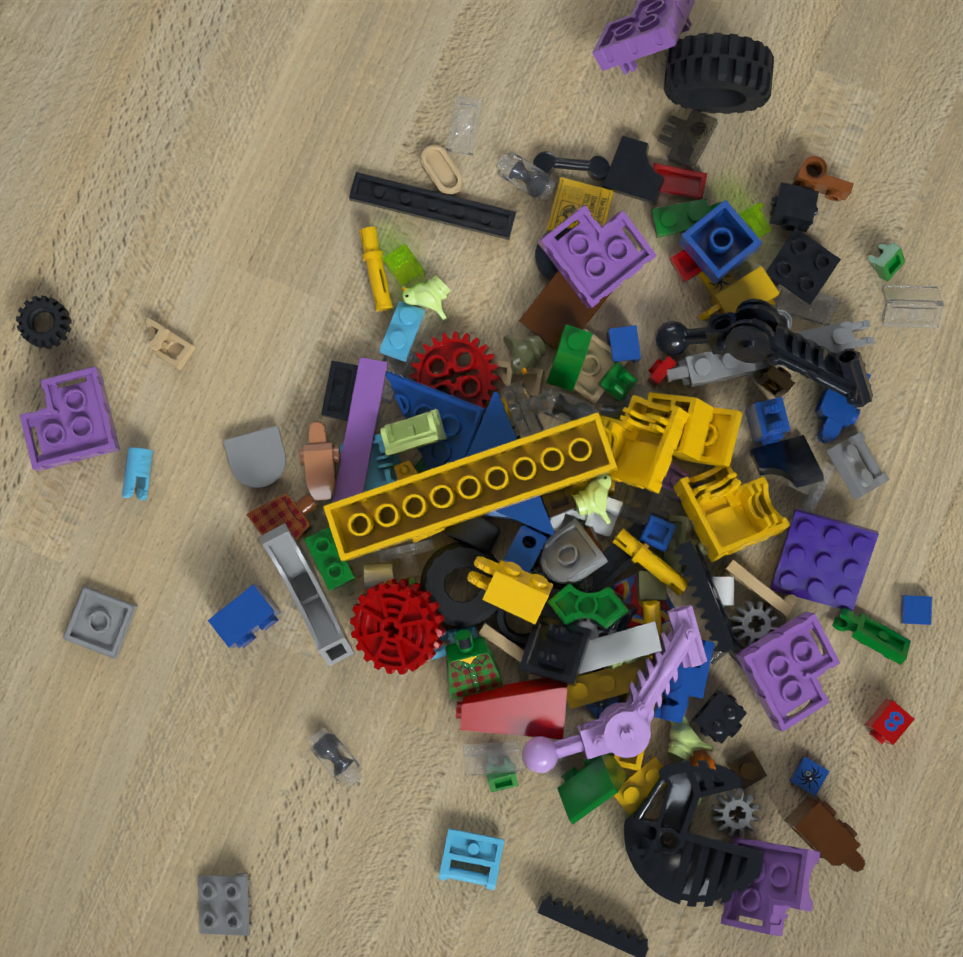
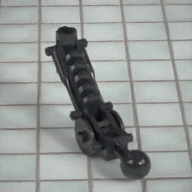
[655,299,873,408]

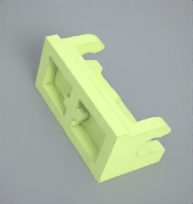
[380,409,447,456]

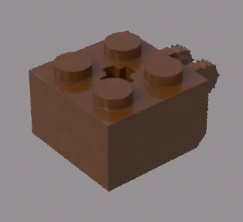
[784,796,866,873]

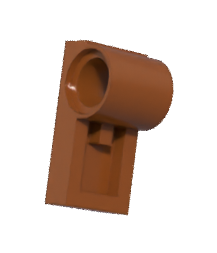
[793,156,854,202]

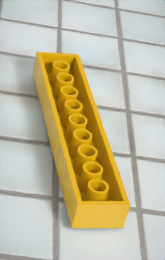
[323,412,618,561]

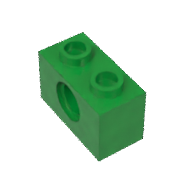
[304,527,357,591]

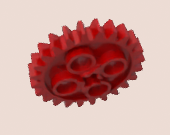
[409,331,501,409]

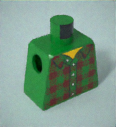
[445,630,504,700]

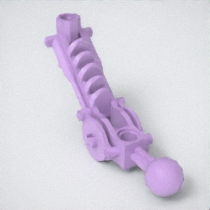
[522,605,707,773]

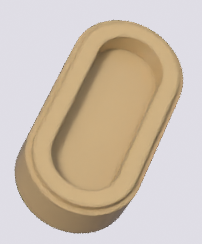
[421,144,463,196]

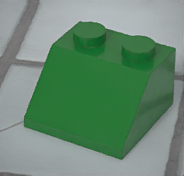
[557,753,628,825]

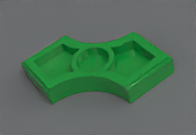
[547,583,629,629]

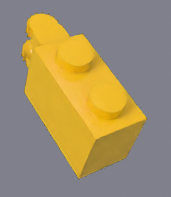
[698,266,780,321]
[467,556,553,624]

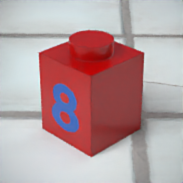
[865,699,915,745]

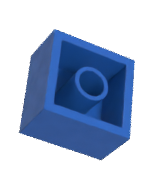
[679,200,762,285]
[207,584,281,649]

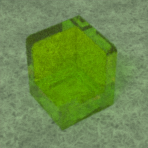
[738,202,772,239]
[382,243,425,286]

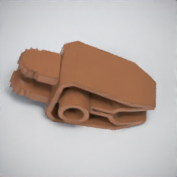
[299,421,340,501]

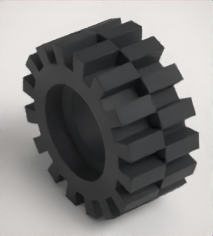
[16,295,72,349]

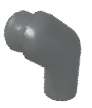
[601,396,632,421]

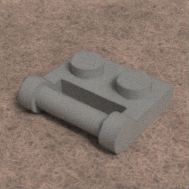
[827,431,890,500]

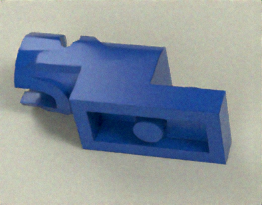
[654,640,715,723]

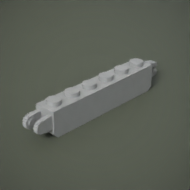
[665,320,875,388]

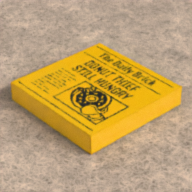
[546,177,614,232]

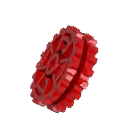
[350,578,445,675]

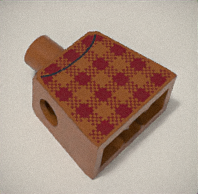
[246,493,318,543]

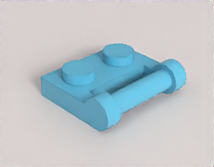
[439,828,505,890]

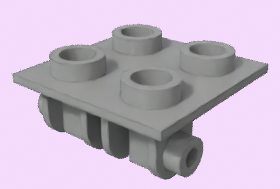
[198,873,253,936]

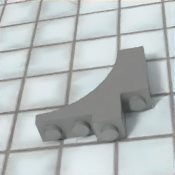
[260,524,354,666]

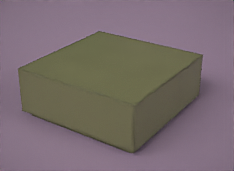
[636,571,667,601]

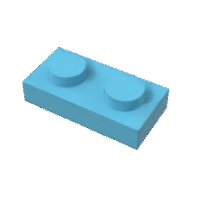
[380,301,425,362]

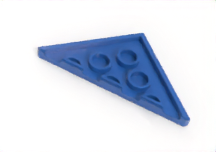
[386,371,487,470]
[467,391,555,536]

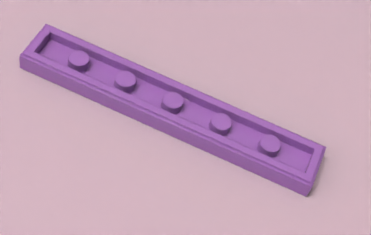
[332,357,388,503]

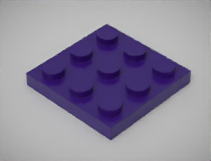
[770,509,879,612]

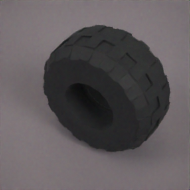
[420,542,499,627]

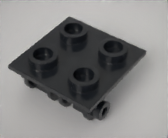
[766,228,841,305]

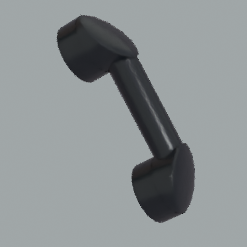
[533,151,610,181]

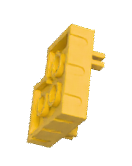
[600,395,690,494]
[673,466,790,562]

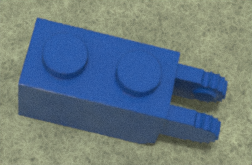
[815,373,871,444]

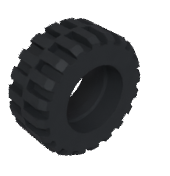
[664,33,774,114]

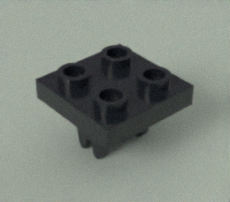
[519,615,592,686]

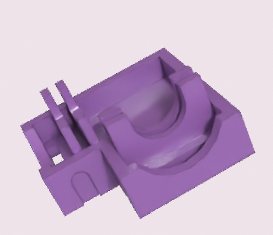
[592,0,695,75]
[537,205,657,308]
[20,366,120,472]
[735,611,840,732]
[720,837,820,936]

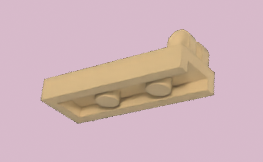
[722,560,797,617]
[479,624,541,681]

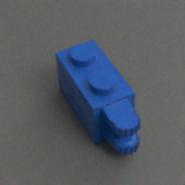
[745,397,791,446]

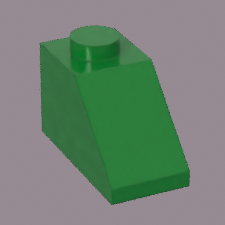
[546,325,593,392]

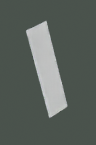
[579,621,662,674]

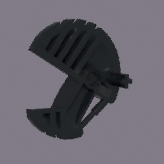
[624,760,765,907]

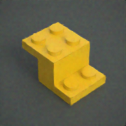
[647,392,743,468]

